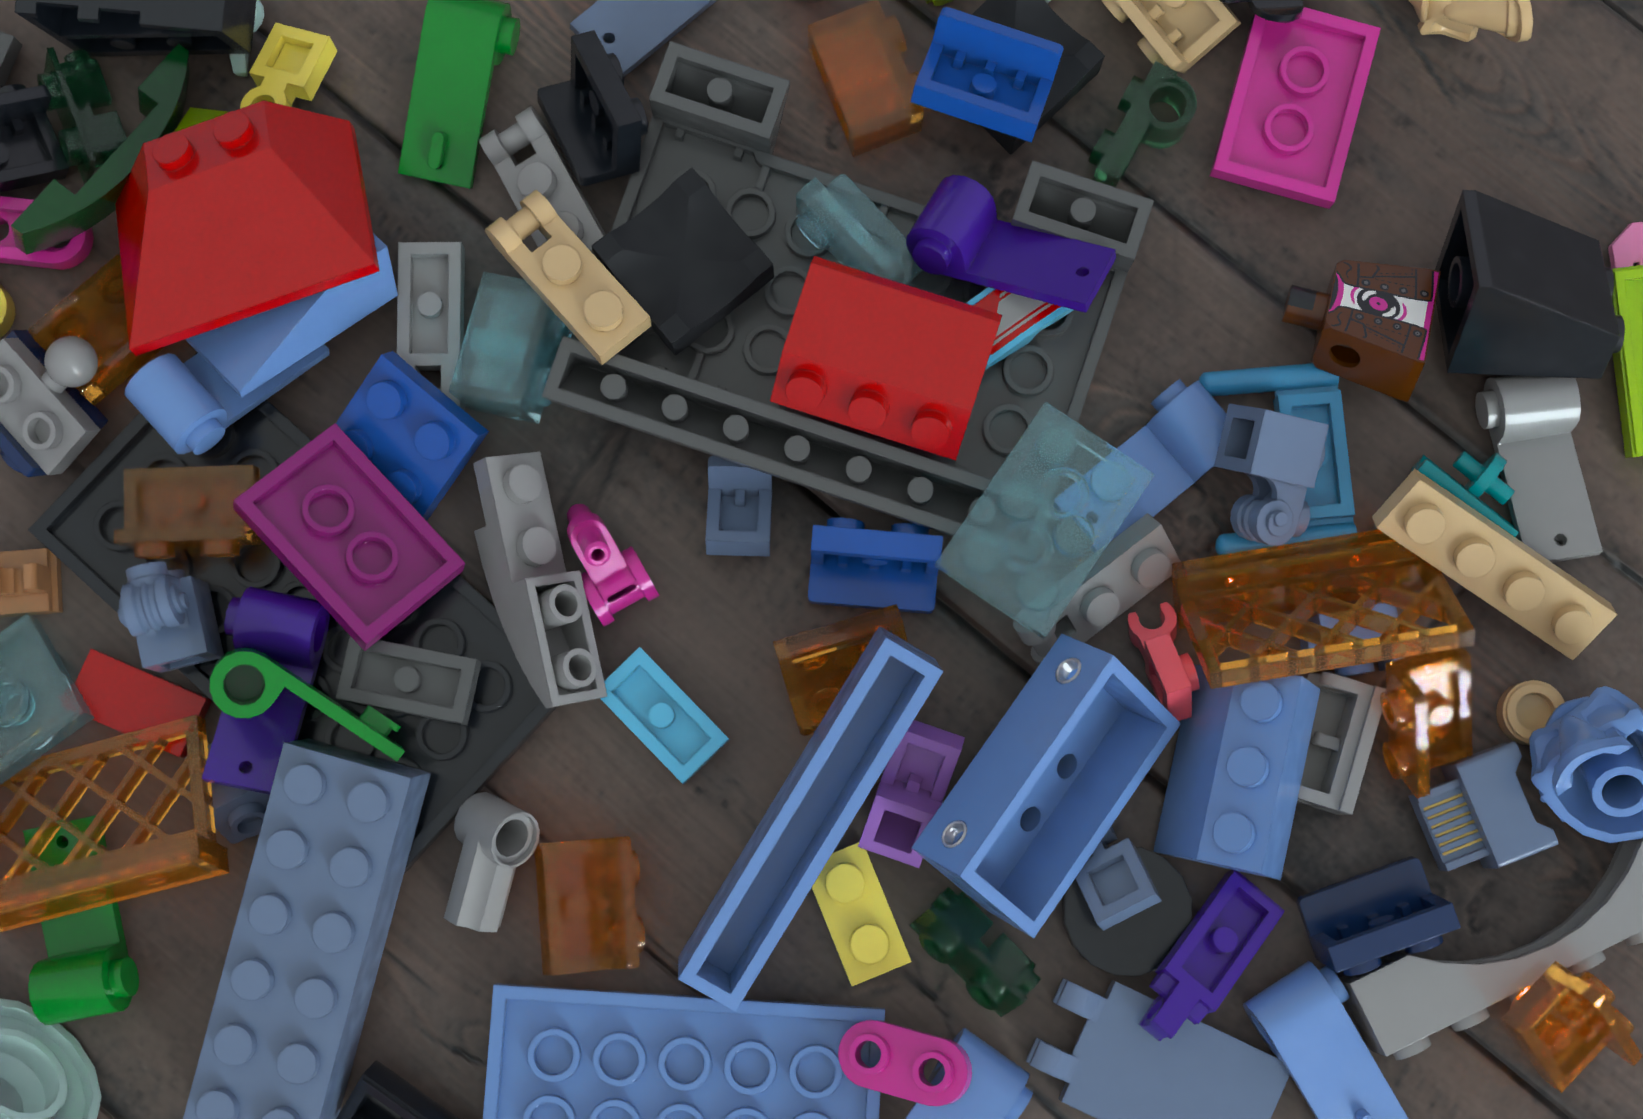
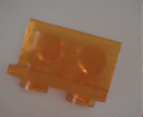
[28,252,166,406]
[114,465,260,559]
[773,604,908,736]
[1380,641,1473,799]
[535,836,645,975]
[1501,961,1643,1093]

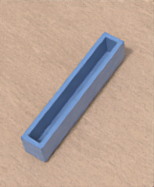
[678,626,943,1012]

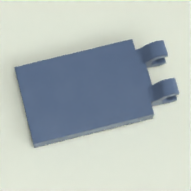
[1025,978,1290,1119]

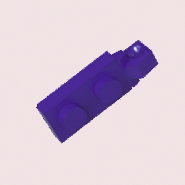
[1139,870,1285,1041]

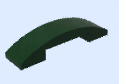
[11,43,189,255]

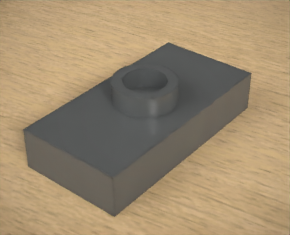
[336,636,482,726]

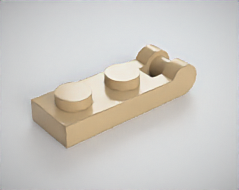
[485,190,652,365]

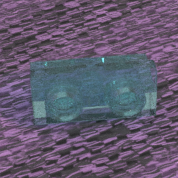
[796,174,923,285]

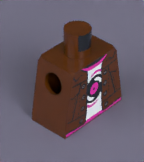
[1281,260,1441,402]

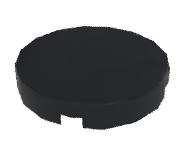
[1062,847,1192,976]

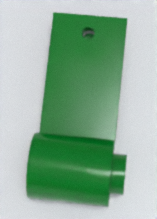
[398,0,520,189]
[210,648,405,762]
[23,814,139,1025]

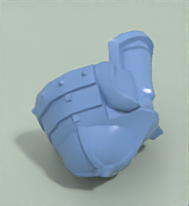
[1529,686,1643,843]

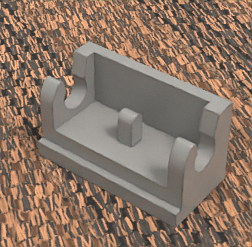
[1297,671,1388,815]

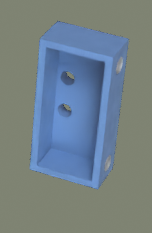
[911,633,1181,938]

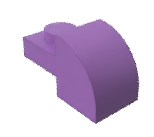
[858,720,965,868]

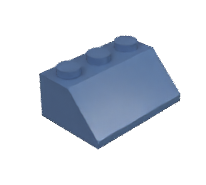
[1153,665,1320,880]

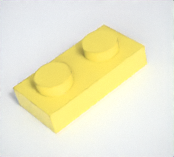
[812,842,912,987]

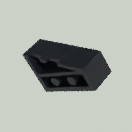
[14,0,256,57]

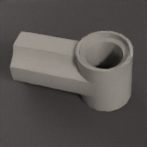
[444,792,540,932]

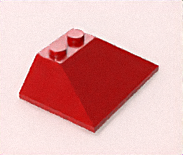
[115,100,380,356]

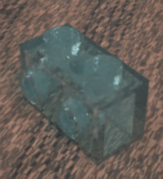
[448,272,572,424]

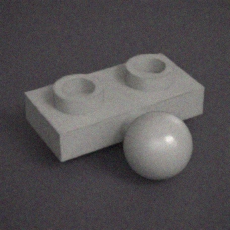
[0,336,101,475]

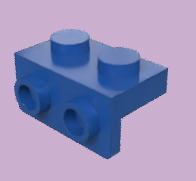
[910,7,1064,143]
[808,518,943,614]

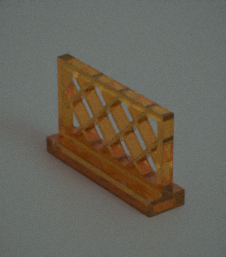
[1172,529,1475,689]
[0,715,230,932]

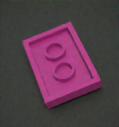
[1209,7,1381,209]

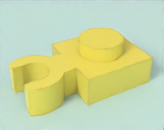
[240,23,337,109]

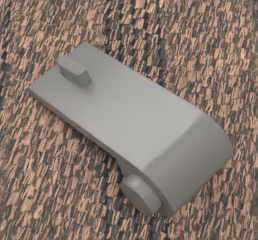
[1475,375,1603,563]

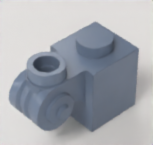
[1214,403,1329,546]
[118,561,224,673]

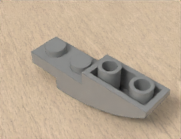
[473,451,607,709]

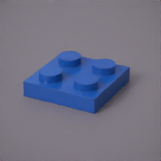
[336,351,489,521]

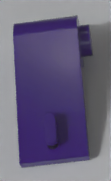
[906,175,1116,313]
[202,586,330,795]

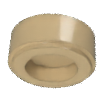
[1496,680,1565,745]

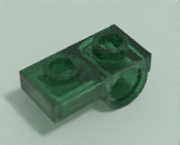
[1088,61,1197,188]

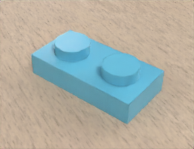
[600,647,730,784]

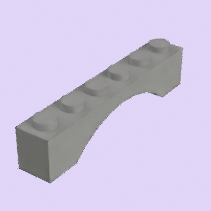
[1339,838,1643,1060]

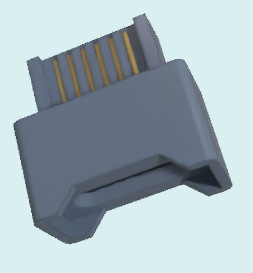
[1408,741,1559,871]

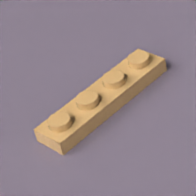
[1372,469,1617,660]

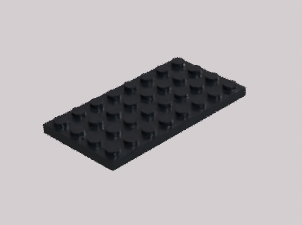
[28,352,557,874]

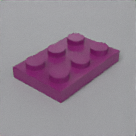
[233,423,465,651]

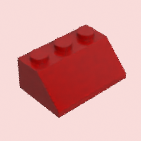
[770,256,1002,461]

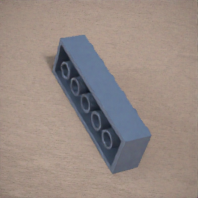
[183,738,431,1119]

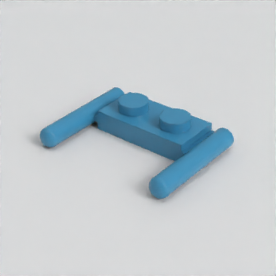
[1198,363,1358,559]

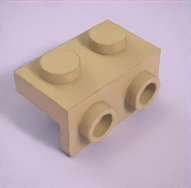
[1101,0,1241,73]

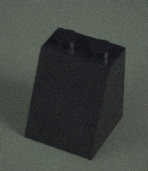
[1435,190,1625,379]

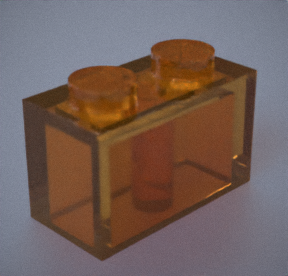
[808,0,926,157]

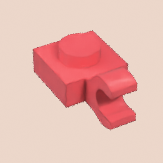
[1128,602,1200,721]

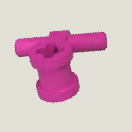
[567,504,660,627]

